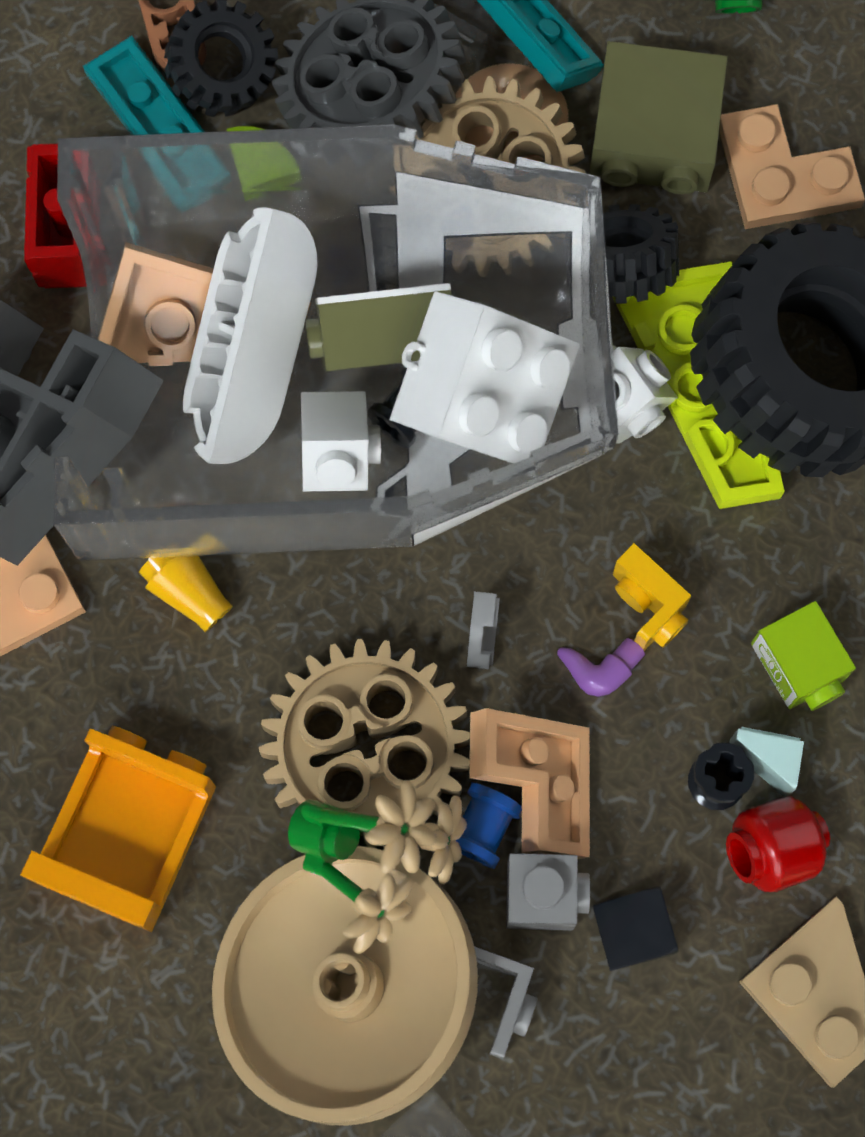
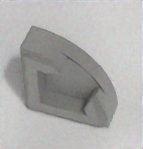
[467,591,500,669]

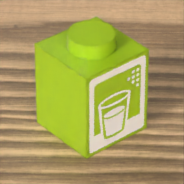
[751,601,856,711]

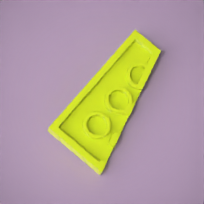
[613,261,785,509]

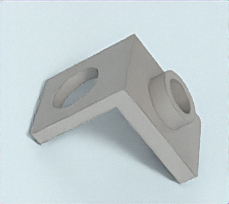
[474,946,538,1059]

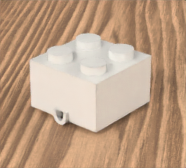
[389,291,580,471]

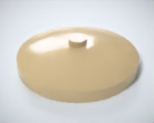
[212,846,478,1126]

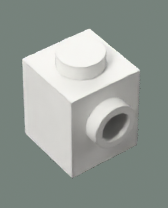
[301,391,381,492]

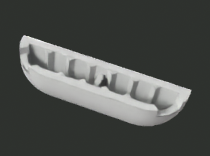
[183,207,317,464]

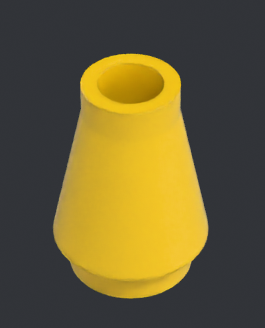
[139,538,233,633]

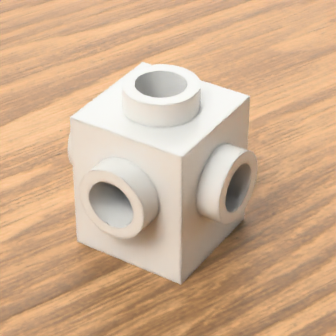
[577,346,678,444]

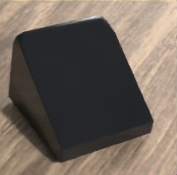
[592,886,678,971]

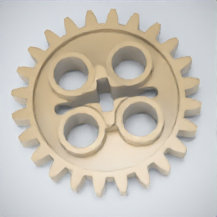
[389,76,587,276]
[259,639,470,849]

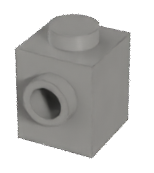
[506,853,590,930]

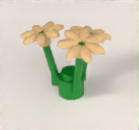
[288,780,467,954]

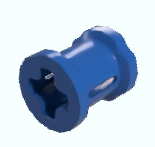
[456,783,522,869]

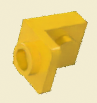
[613,543,691,651]

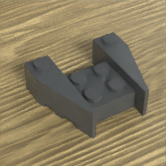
[0,300,164,566]

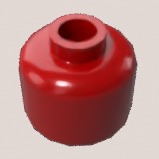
[726,796,830,892]

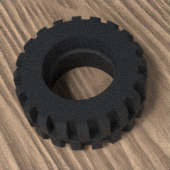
[690,222,865,477]

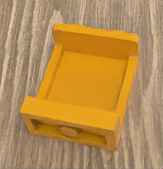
[20,726,216,932]

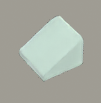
[729,727,804,797]

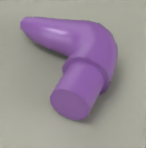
[557,638,645,697]

